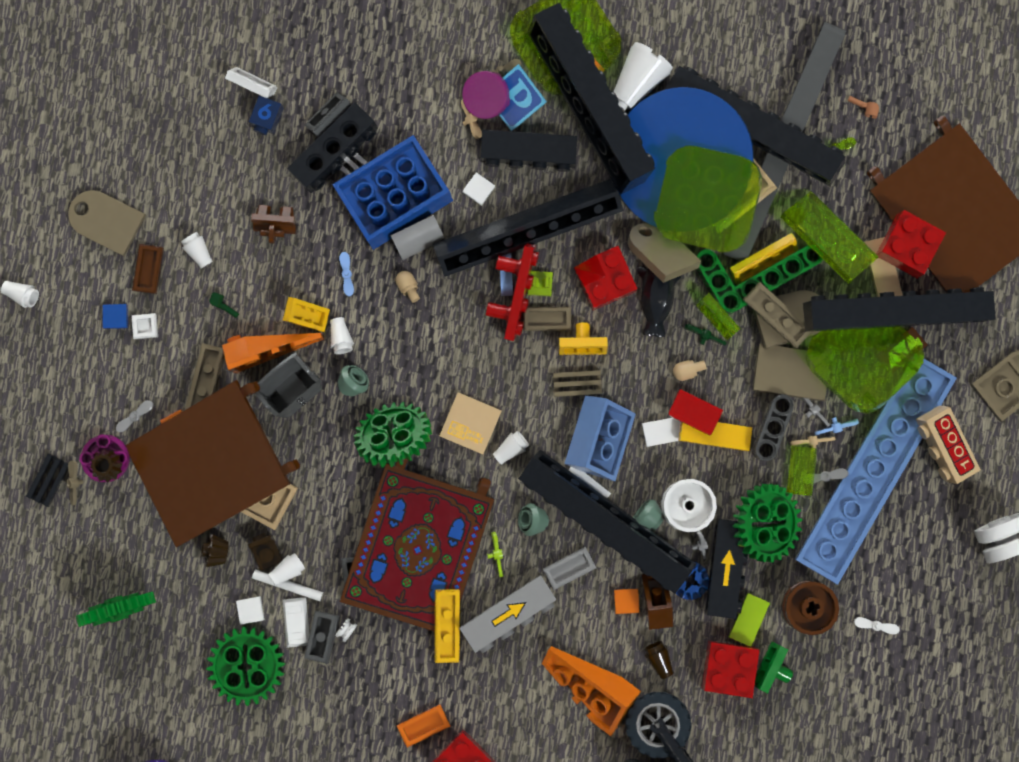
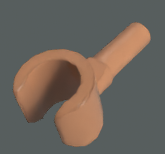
[848,96,879,119]

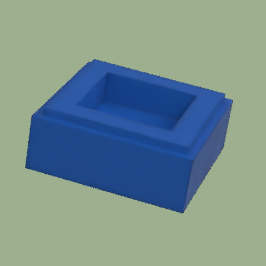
[102,304,128,329]

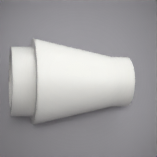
[181,232,213,269]
[1,280,39,308]
[330,317,354,354]
[493,431,529,464]
[268,553,305,586]

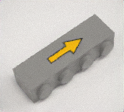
[459,575,556,654]

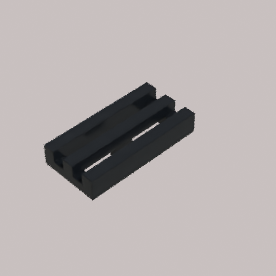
[26,454,68,507]

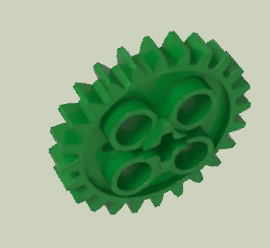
[353,402,432,468]
[733,484,802,563]
[76,591,156,627]
[206,626,286,706]

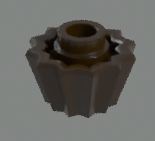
[89,449,123,482]
[201,534,229,567]

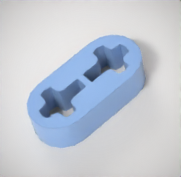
[500,253,513,296]

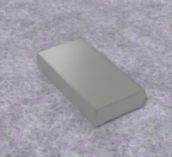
[543,547,596,590]

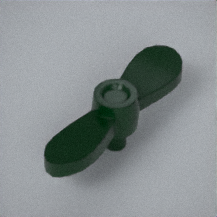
[684,324,727,346]

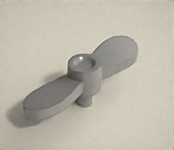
[801,398,831,428]
[116,400,154,432]
[803,468,849,484]
[692,531,708,560]

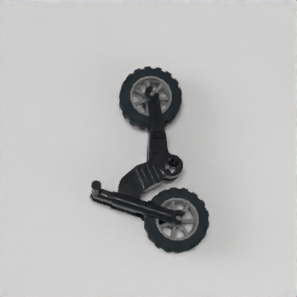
[624,692,693,762]

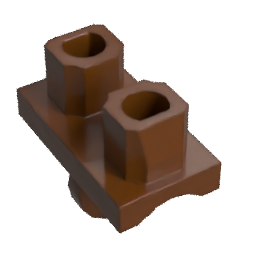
[251,205,296,244]

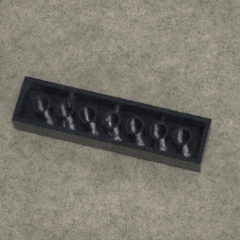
[527,3,655,195]

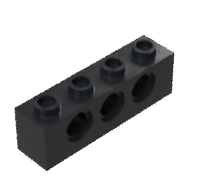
[287,103,378,193]

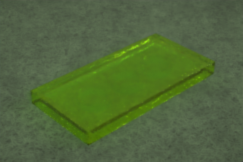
[781,191,878,284]

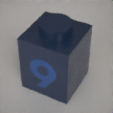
[249,96,284,136]

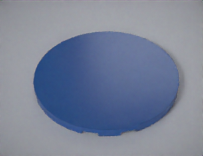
[619,87,754,232]

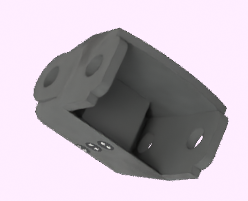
[255,352,322,418]

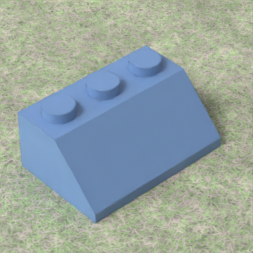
[564,396,636,481]

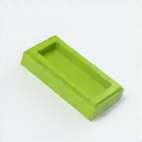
[728,593,770,647]

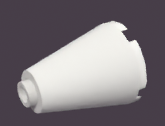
[614,42,673,111]

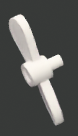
[854,617,900,634]

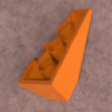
[222,333,324,374]
[542,646,641,736]

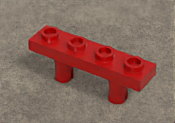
[486,243,539,341]

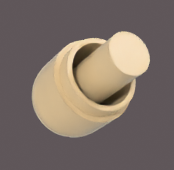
[395,271,420,303]
[673,360,707,381]

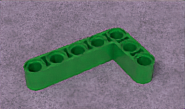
[696,244,824,314]

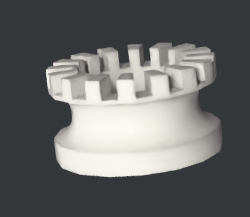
[335,618,357,642]

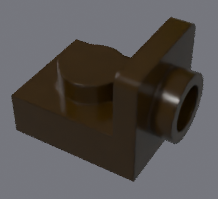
[248,533,283,571]

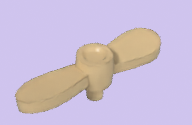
[461,99,482,139]
[790,436,835,451]

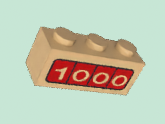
[916,405,981,484]

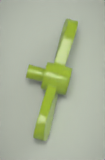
[487,532,504,577]

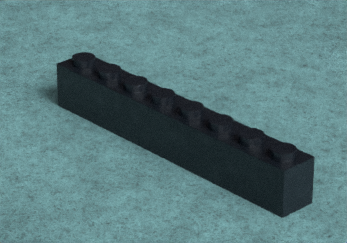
[665,66,846,187]
[433,179,624,277]
[803,287,996,332]
[518,450,696,594]

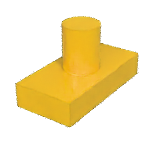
[283,297,330,332]
[559,322,608,355]

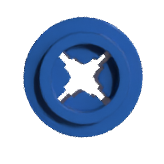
[676,562,709,600]

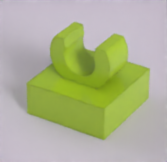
[528,271,553,297]

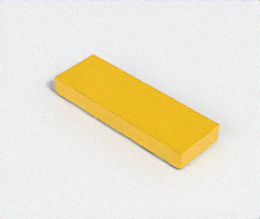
[730,233,798,285]
[678,422,753,451]
[434,589,460,663]

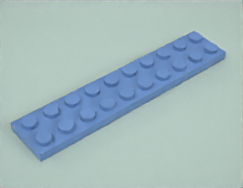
[795,354,957,585]

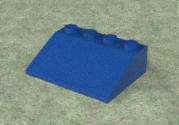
[332,135,453,250]

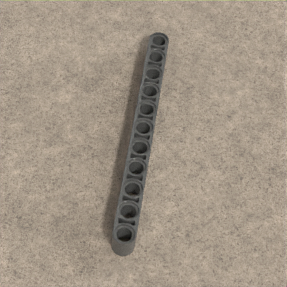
[723,21,846,262]

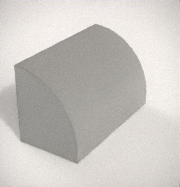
[391,215,445,260]

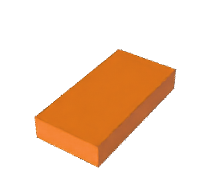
[397,704,451,748]

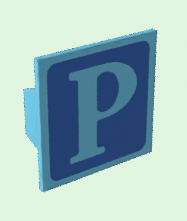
[499,64,547,131]

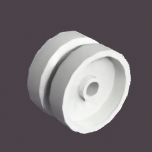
[661,479,717,532]
[974,513,1019,563]

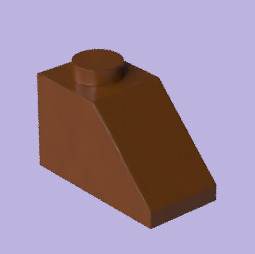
[642,574,673,630]

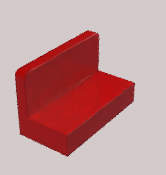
[668,389,723,435]

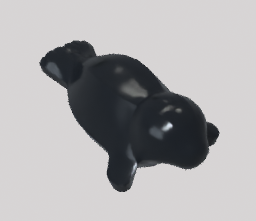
[637,266,682,337]

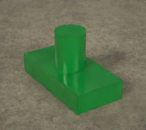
[754,641,793,694]

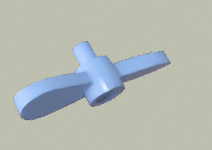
[339,252,354,297]
[815,417,859,436]

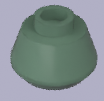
[338,365,369,396]
[633,499,664,530]
[518,503,549,536]

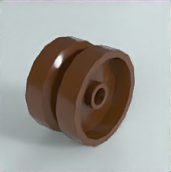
[781,580,839,635]

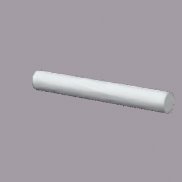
[252,569,323,601]

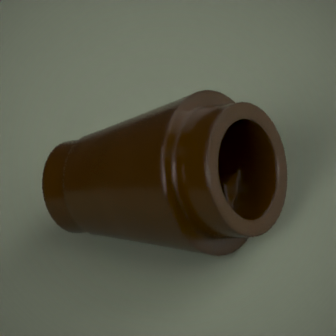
[645,641,674,679]

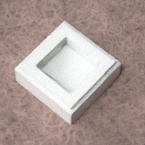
[462,172,495,206]
[132,313,158,339]
[236,596,265,625]

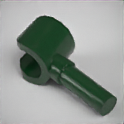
[209,292,239,318]

